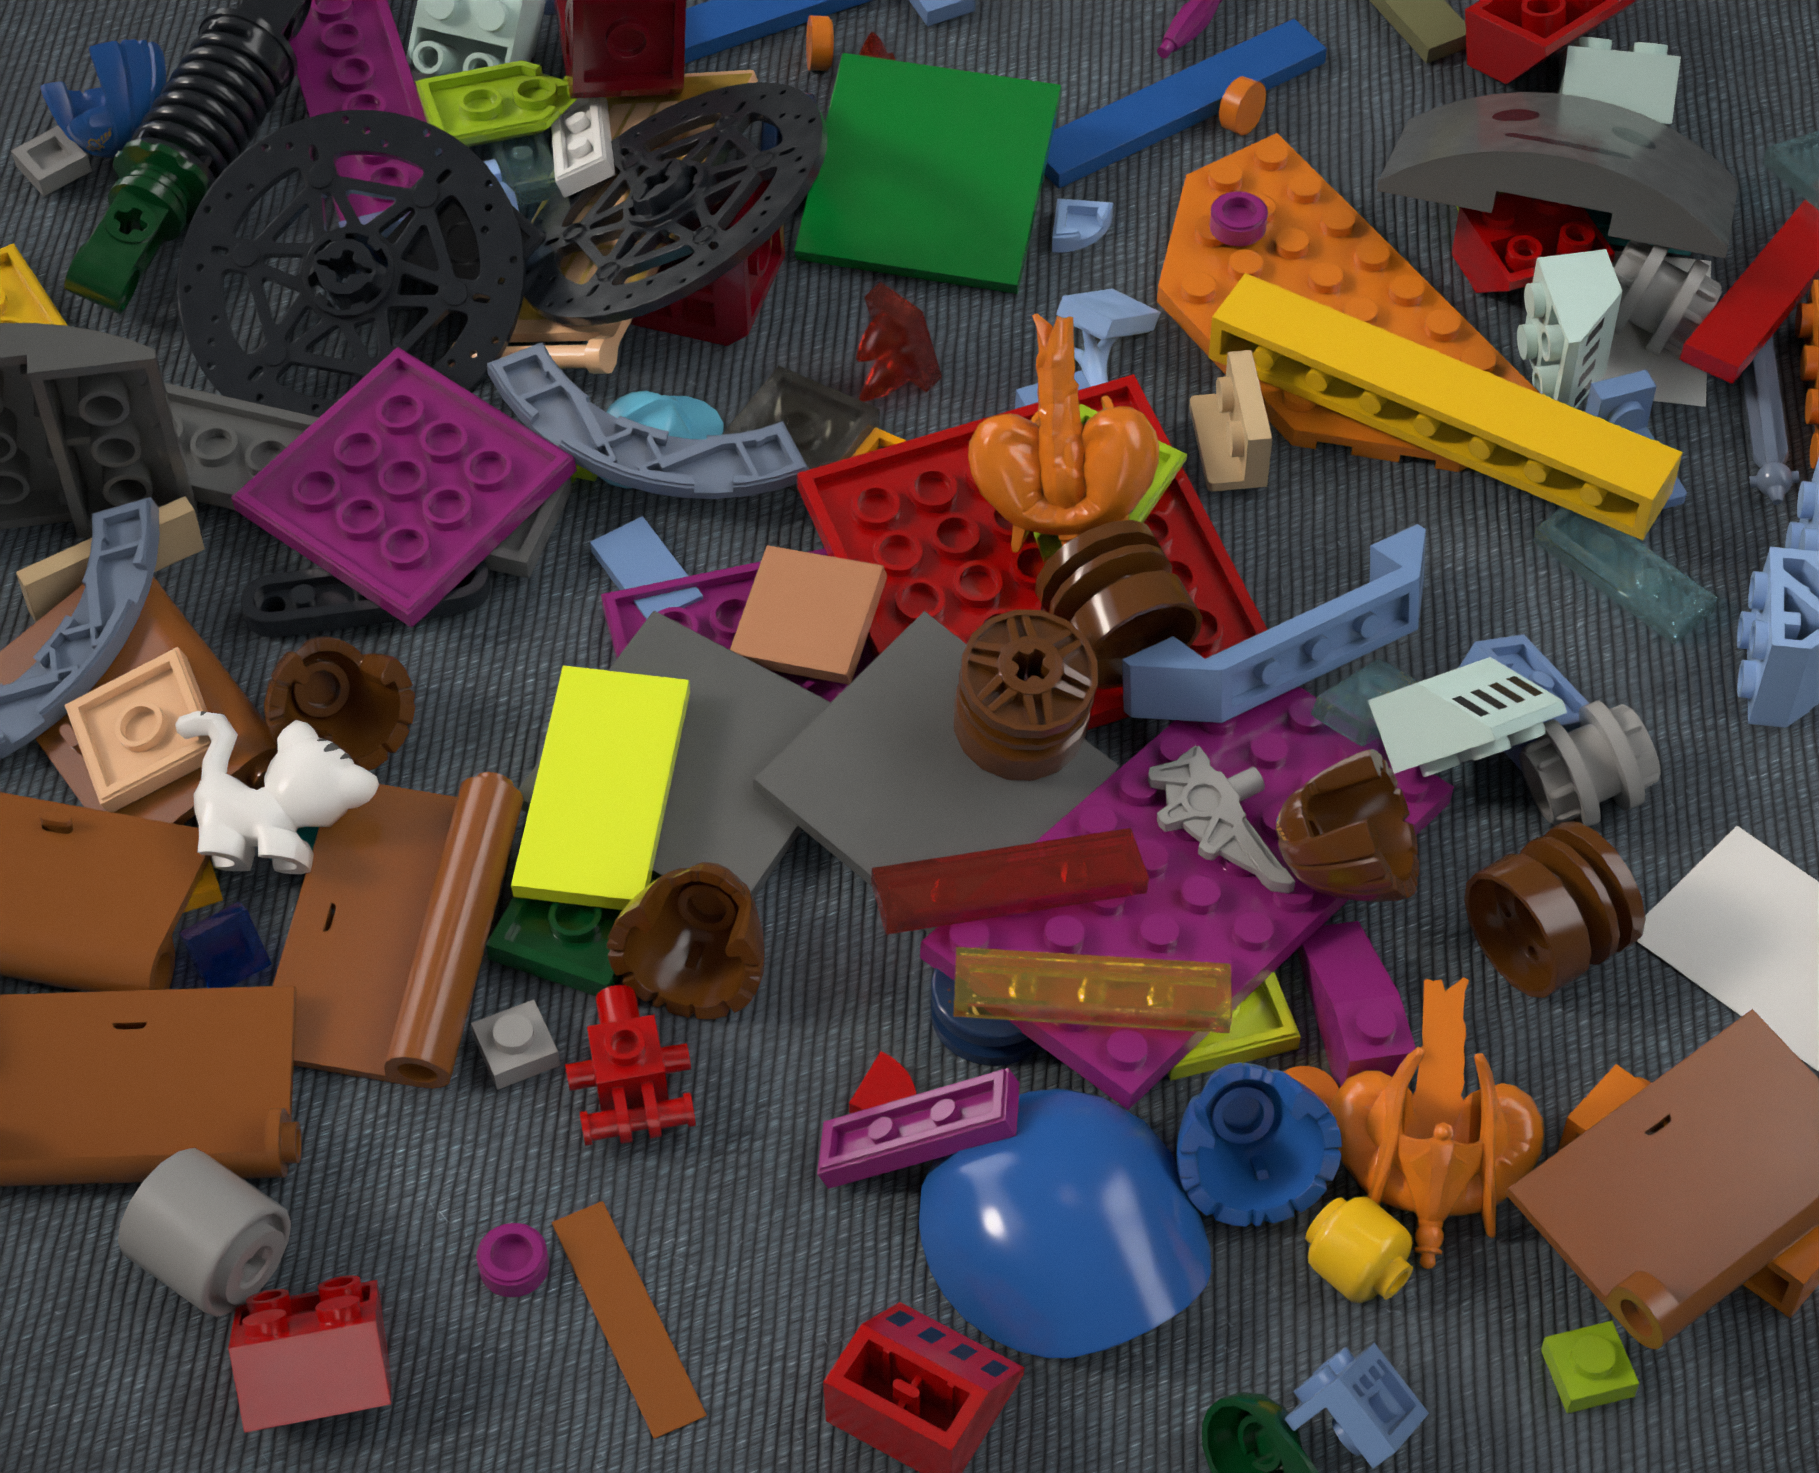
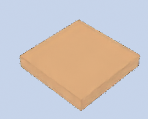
[65,647,211,812]

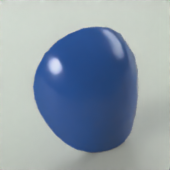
[919,1088,1211,1358]

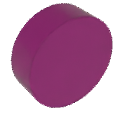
[1209,191,1268,246]
[476,1223,549,1297]

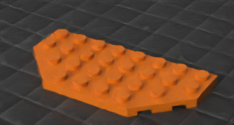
[1157,133,1540,472]

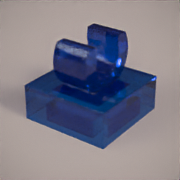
[179,901,272,988]

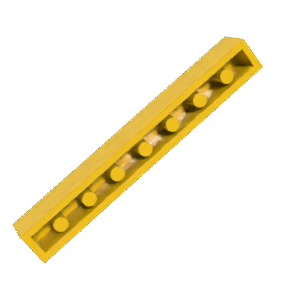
[1208,273,1683,541]

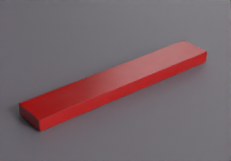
[1679,183,1819,384]

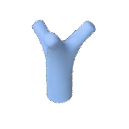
[1074,330,1118,387]

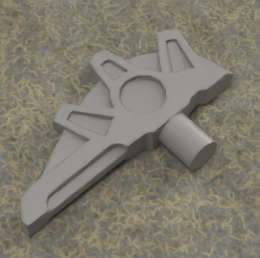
[1148,745,1295,893]

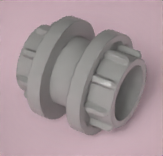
[1613,240,1722,356]
[1519,700,1660,827]

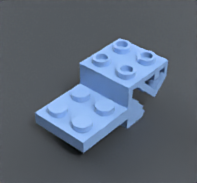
[1737,458,1819,728]

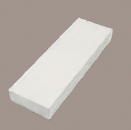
[551,97,615,198]

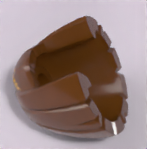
[264,636,416,771]
[1276,749,1419,902]
[607,862,765,1019]

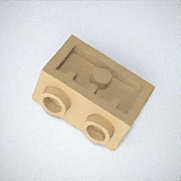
[1189,350,1272,492]

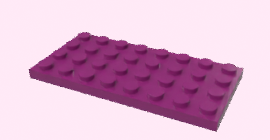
[920,686,1454,1110]

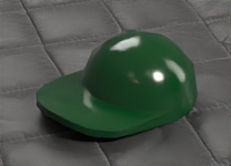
[1202,1392,1319,1473]

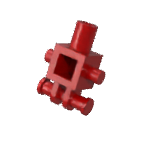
[565,985,696,1146]

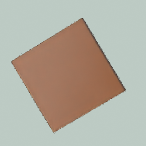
[730,545,888,685]

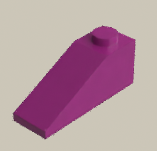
[1297,921,1416,1089]

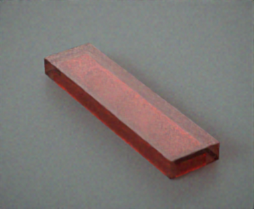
[871,828,1149,935]

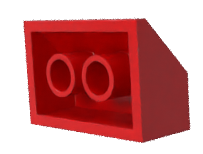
[1465,0,1638,84]

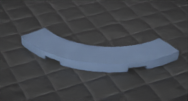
[487,342,809,499]
[0,497,160,760]

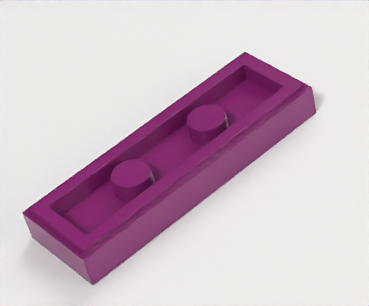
[817,1068,1020,1189]

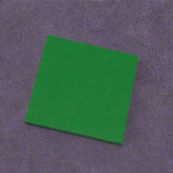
[794,53,1062,294]

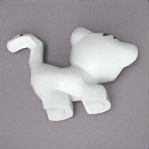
[175,711,379,874]

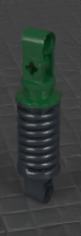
[64,0,312,314]

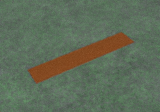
[551,1201,707,1439]

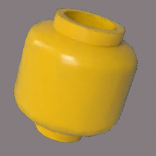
[1305,1197,1413,1303]

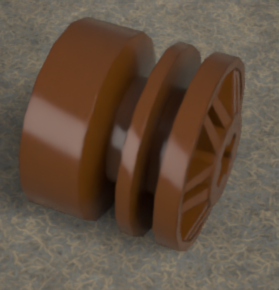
[1035,520,1203,689]
[954,609,1098,781]
[1464,822,1646,998]

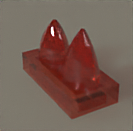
[856,281,942,403]

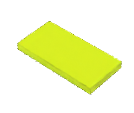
[511,666,690,910]

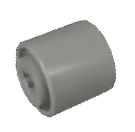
[118,1148,291,1317]

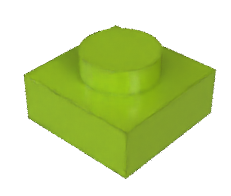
[1541,1320,1639,1414]

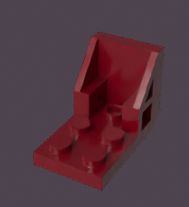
[554,0,686,99]
[630,177,785,346]

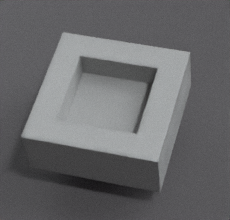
[11,125,92,197]
[471,999,560,1090]

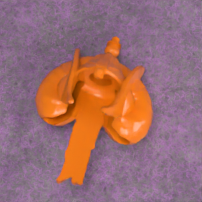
[968,313,1159,553]
[1330,977,1545,1269]

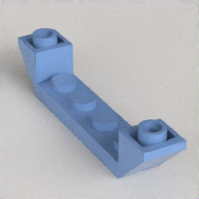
[1122,524,1426,723]

